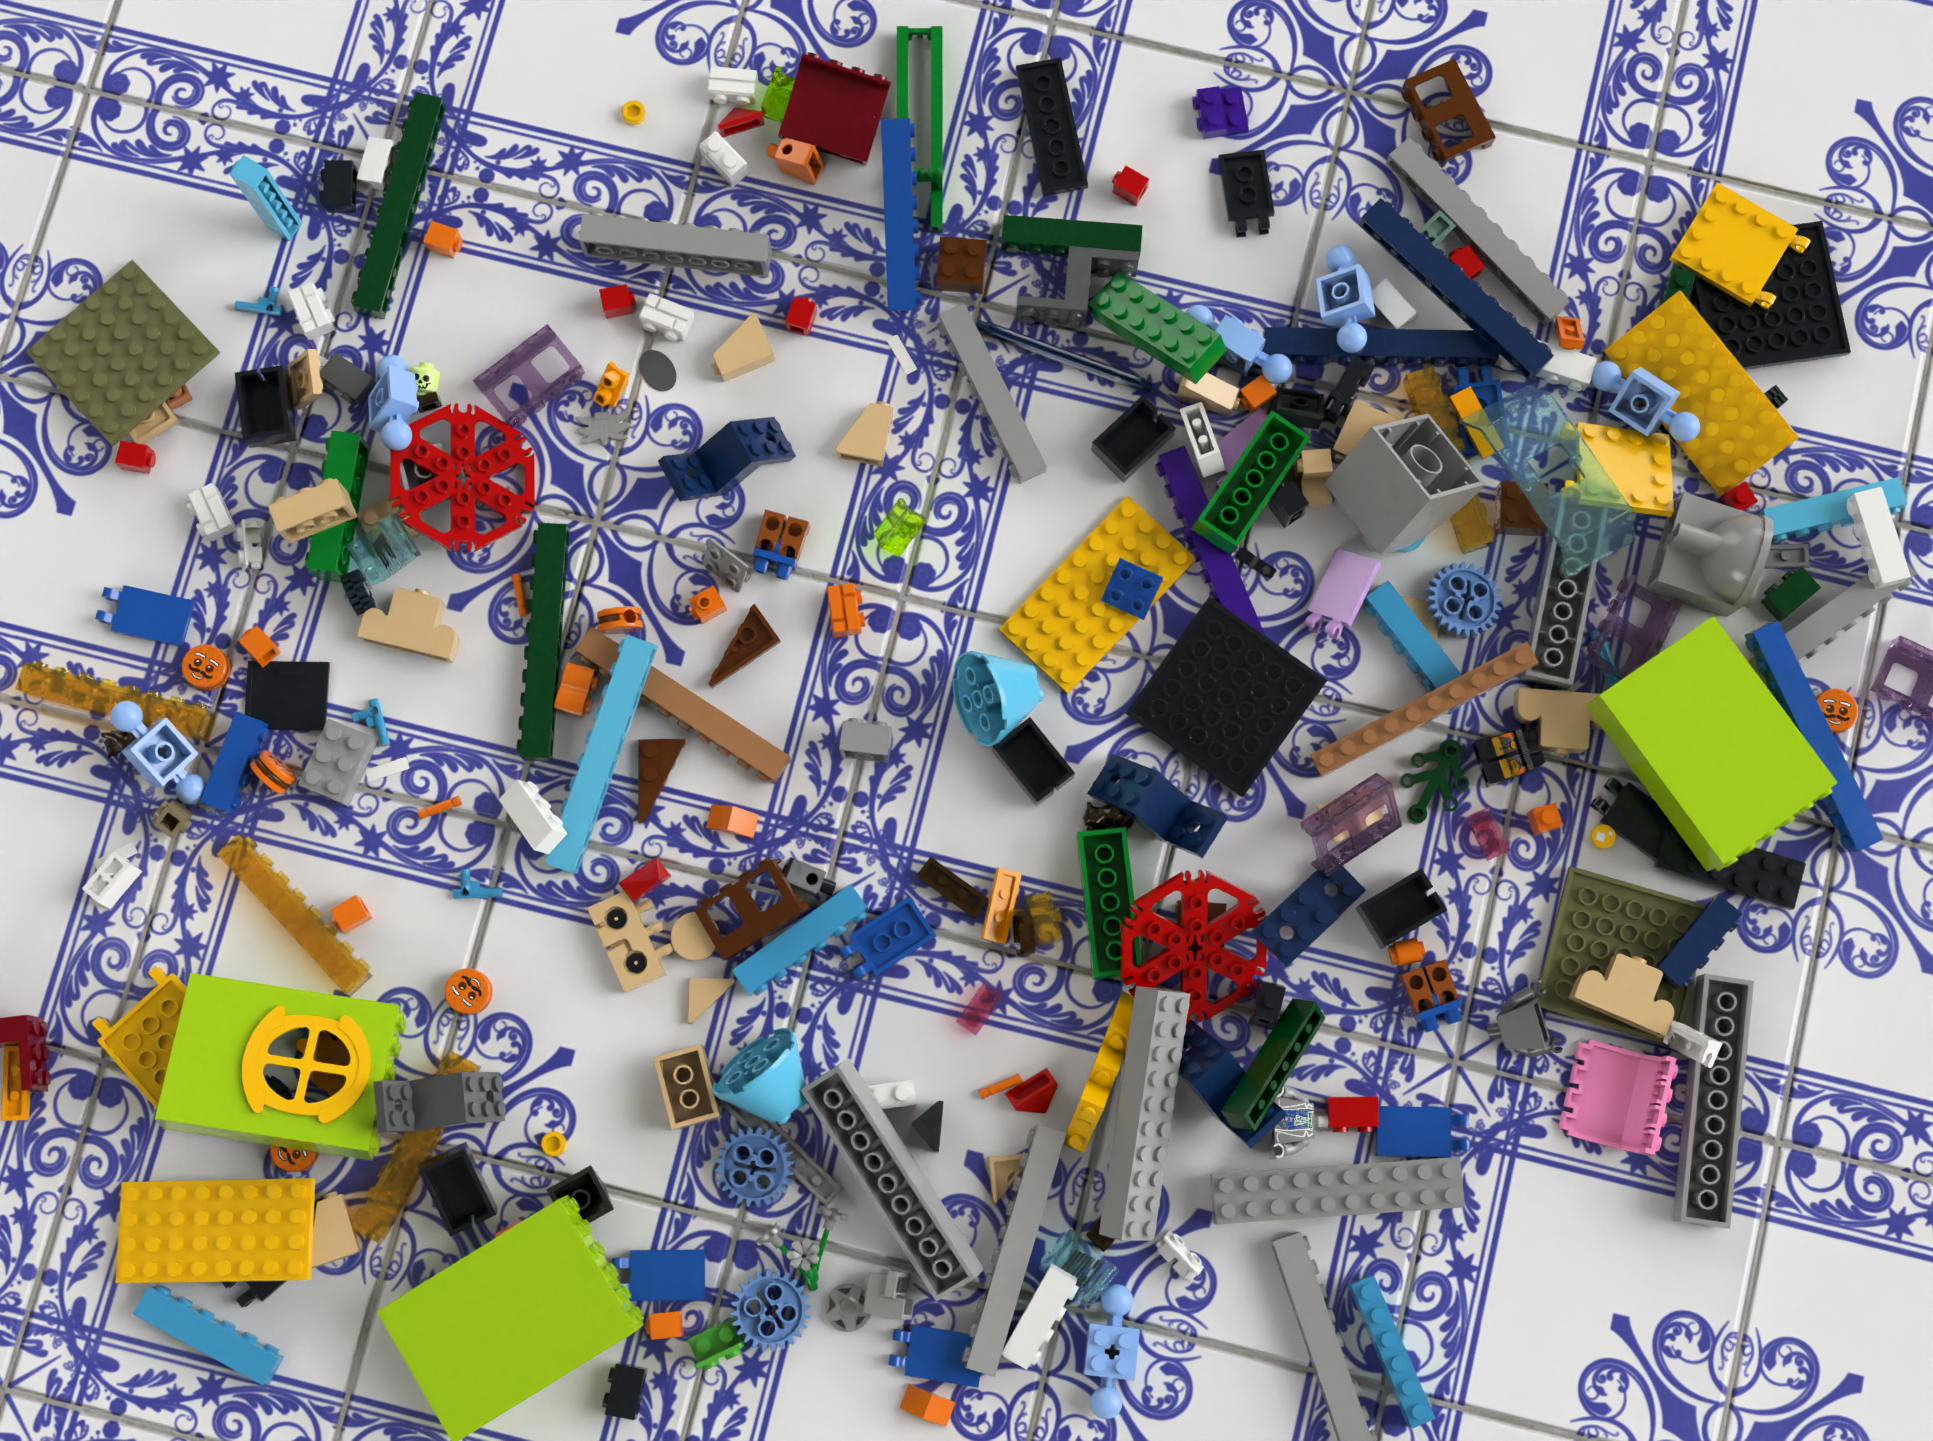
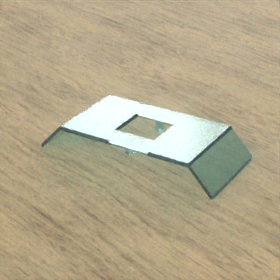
[1458,385,1635,579]

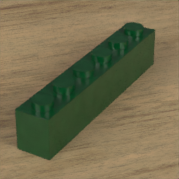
[1001,215,1143,258]
[1221,998,1325,1132]

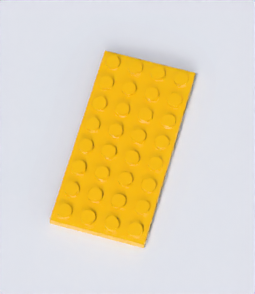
[1604,290,1800,497]
[998,495,1195,695]
[115,1178,315,1283]

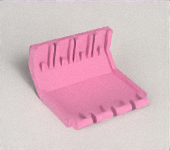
[1558,1040,1678,1156]

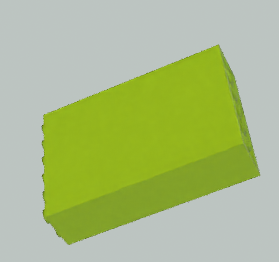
[1585,616,1838,871]
[376,1195,644,1441]

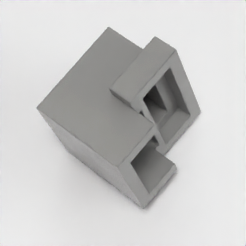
[863,1270,915,1320]

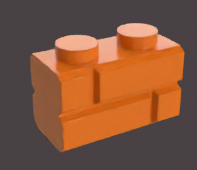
[826,583,865,638]

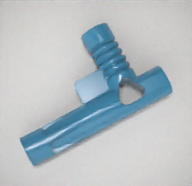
[235,286,283,316]
[352,698,390,747]
[453,869,503,899]

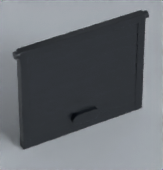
[245,661,330,731]

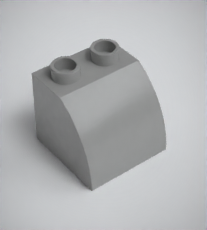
[1324,414,1485,555]

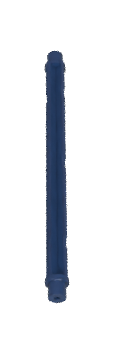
[976,320,1153,393]

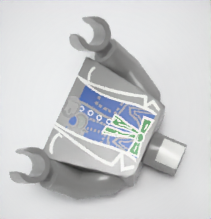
[1267,1086,1328,1159]

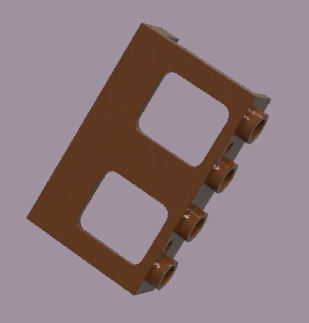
[1401,58,1496,168]
[694,857,810,961]

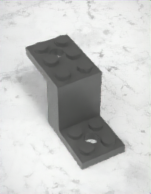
[1016,246,1139,328]
[373,1072,506,1133]

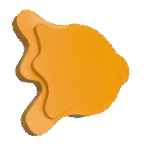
[296,1032,350,1097]

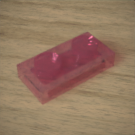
[1466,807,1510,861]
[956,982,1004,1036]

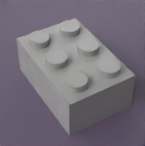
[298,719,378,807]

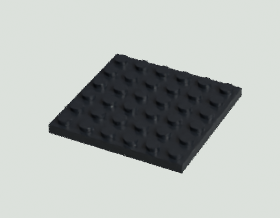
[1693,221,1851,370]
[1125,596,1328,798]

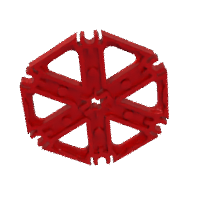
[390,403,535,553]
[1120,870,1267,1023]

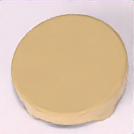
[670,912,720,961]

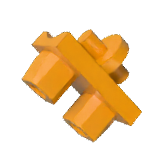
[593,361,630,408]

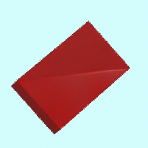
[718,107,765,138]
[619,857,671,903]
[1005,1068,1058,1114]

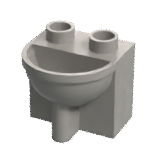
[1645,492,1774,617]

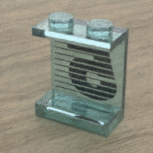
[345,513,421,586]
[1039,1229,1120,1309]

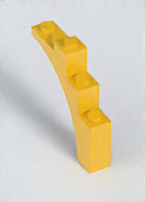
[1063,991,1134,1153]

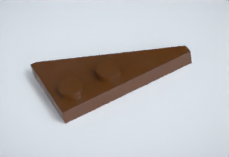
[708,604,781,689]
[638,739,686,824]

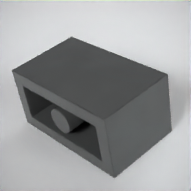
[319,352,376,406]

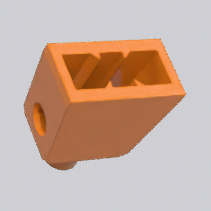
[767,138,824,185]

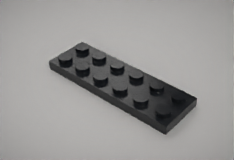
[1016,57,1088,197]
[1653,820,1806,910]

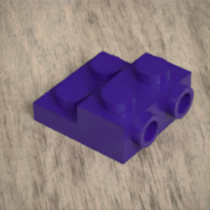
[1192,86,1249,139]

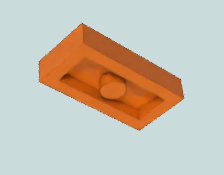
[1554,316,1585,350]

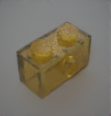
[1025,891,1062,947]

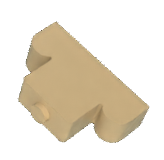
[357,588,459,663]
[1513,688,1602,756]
[1569,954,1674,1038]

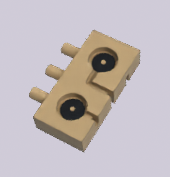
[587,891,674,993]

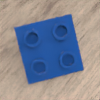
[1101,558,1163,620]

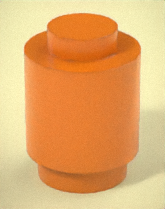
[1388,938,1426,966]

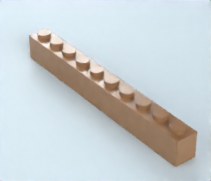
[575,626,791,784]
[1310,641,1539,778]

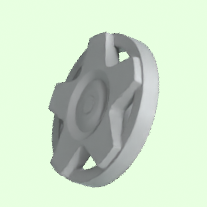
[825,1284,871,1332]

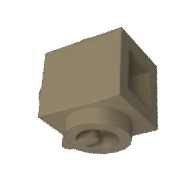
[152,799,194,839]

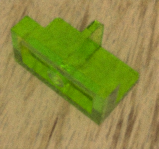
[761,66,795,123]
[874,498,926,557]

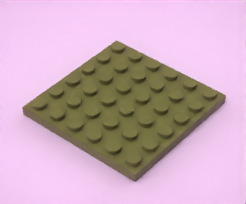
[25,260,220,446]
[1536,866,1706,1046]

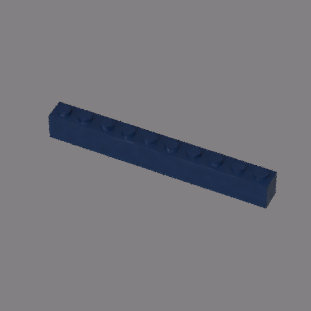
[1358,198,1554,382]
[1262,327,1499,367]

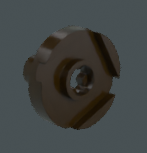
[1012,908,1035,957]

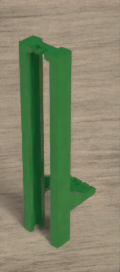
[896,26,943,233]

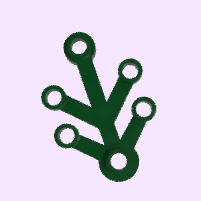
[1400,739,1469,824]

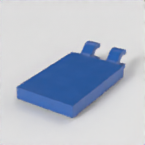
[1452,364,1511,456]
[95,585,195,648]
[839,896,936,981]
[1376,1106,1469,1158]
[612,1249,706,1301]
[888,1324,981,1388]

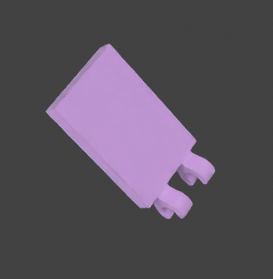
[1199,407,1268,489]
[1304,549,1381,640]

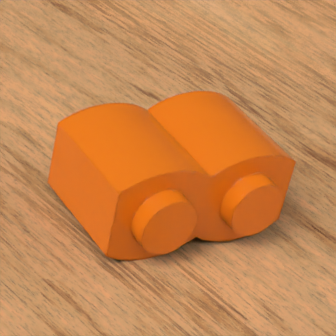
[554,662,600,718]

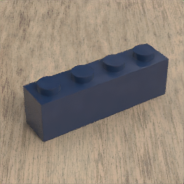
[1654,894,1742,989]

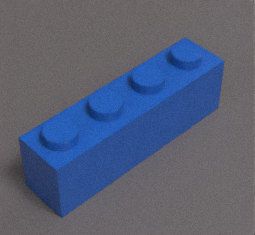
[200,712,269,814]

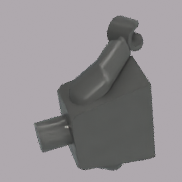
[1487,980,1563,1058]

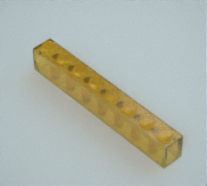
[1403,366,1495,555]
[16,660,214,741]
[217,834,373,996]
[352,1051,482,1243]

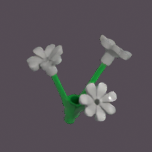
[755,1205,849,1291]

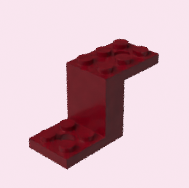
[0,1015,51,1093]

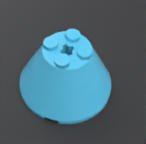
[953,651,1043,746]
[712,1028,808,1125]

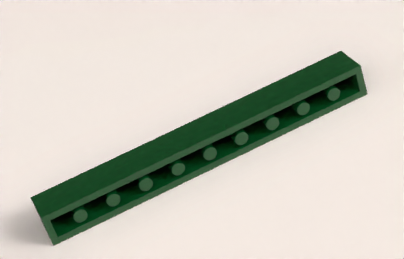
[351,92,446,319]
[517,523,570,762]

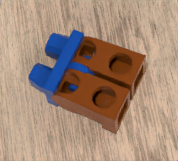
[753,509,810,580]
[1397,959,1462,1032]

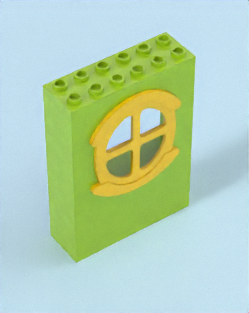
[155,973,406,1161]

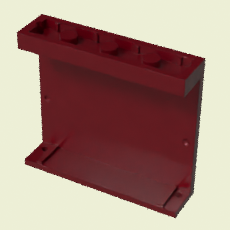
[778,52,891,166]

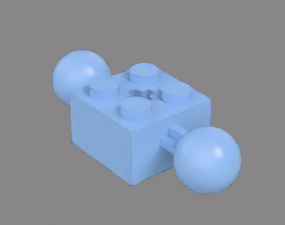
[1316,244,1375,353]
[1185,305,1292,384]
[368,355,419,451]
[1591,361,1700,442]
[110,701,206,805]
[1083,1284,1140,1419]

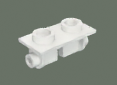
[235,519,263,572]
[1155,1230,1204,1282]

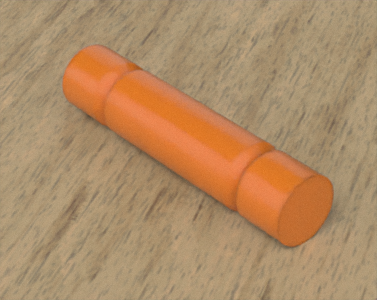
[511,573,529,617]
[417,796,462,819]
[978,1074,1023,1099]

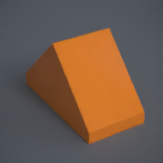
[706,805,759,838]
[900,1384,955,1426]

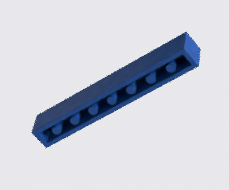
[881,118,921,311]

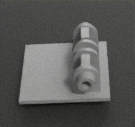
[702,538,751,592]

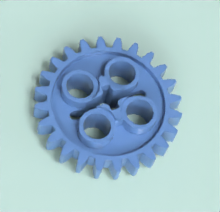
[1425,562,1503,639]
[715,1125,795,1207]
[730,1269,811,1352]

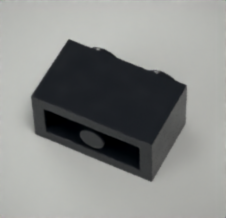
[320,160,357,213]
[1268,481,1309,528]
[602,1362,648,1420]

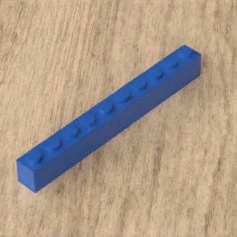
[1744,620,1884,852]

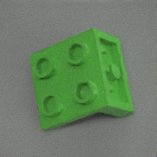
[687,1318,746,1371]

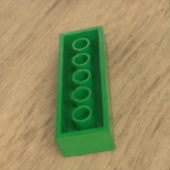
[1088,271,1227,384]
[1191,411,1311,555]
[305,431,370,583]
[1076,827,1142,980]

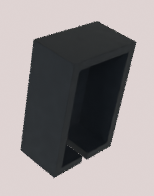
[235,365,297,448]
[1091,395,1176,483]
[992,717,1075,807]
[1355,868,1447,949]
[418,1142,498,1237]

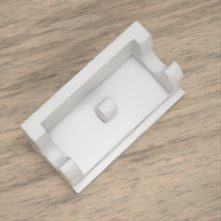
[357,137,397,190]
[1372,278,1417,329]
[82,851,142,909]
[1663,1020,1722,1068]

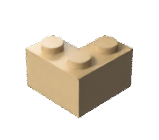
[1293,448,1333,509]

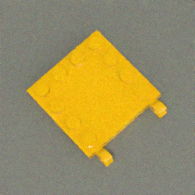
[1669,182,1811,310]
[1559,422,1674,517]
[92,966,187,1109]

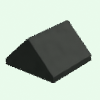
[1274,387,1324,429]
[911,1101,944,1152]
[546,1165,614,1223]

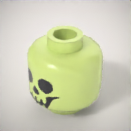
[410,362,440,396]

